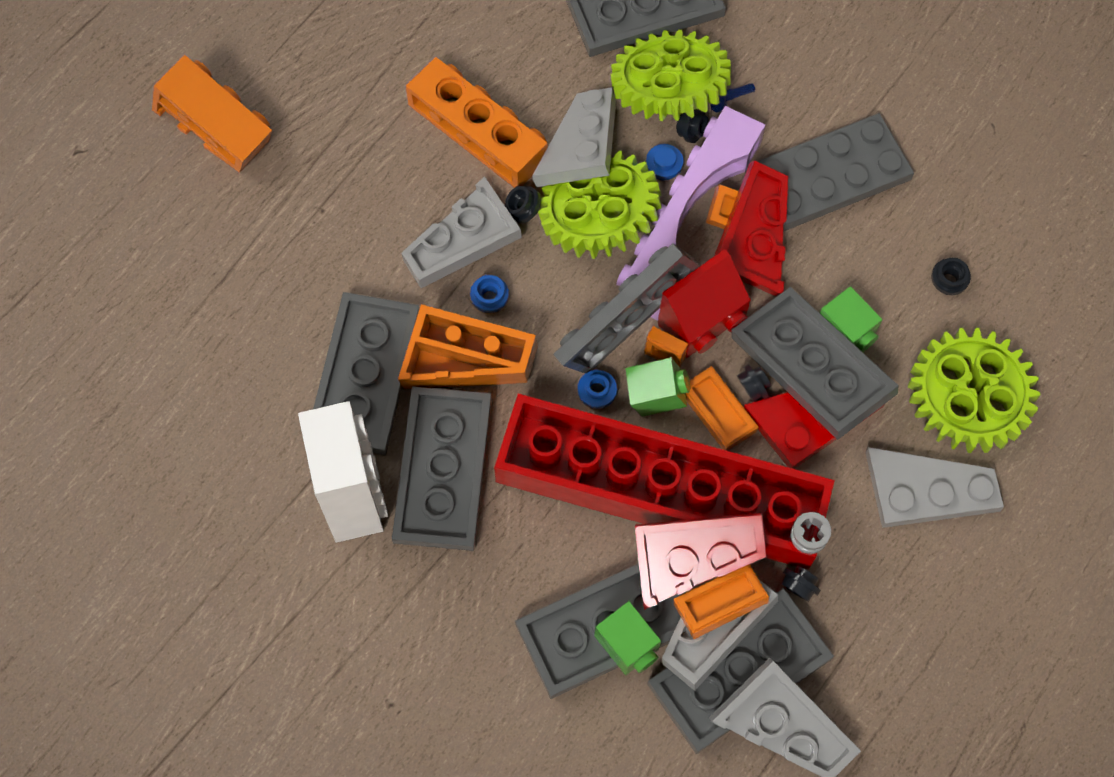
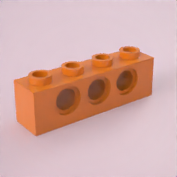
[406,57,548,188]

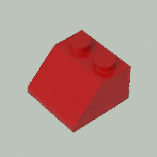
[658,249,751,359]

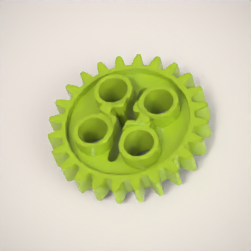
[611,29,731,121]
[538,150,662,259]
[908,328,1040,453]

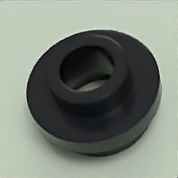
[676,109,709,143]
[505,186,541,223]
[931,257,971,295]
[737,364,772,402]
[781,565,821,602]

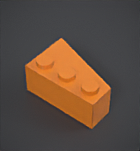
[152,54,272,173]
[398,304,538,389]

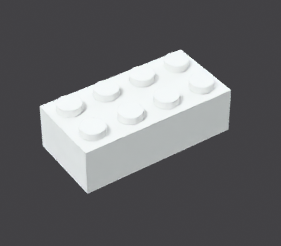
[298,401,388,543]

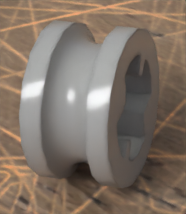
[791,512,831,554]

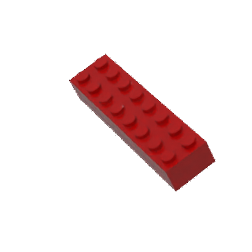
[494,393,835,570]

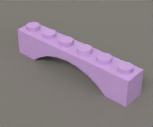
[616,106,765,321]

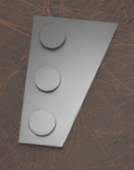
[532,87,616,187]
[401,176,522,288]
[865,447,1004,528]
[662,577,778,691]
[709,658,861,777]

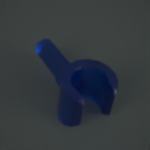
[710,83,755,112]

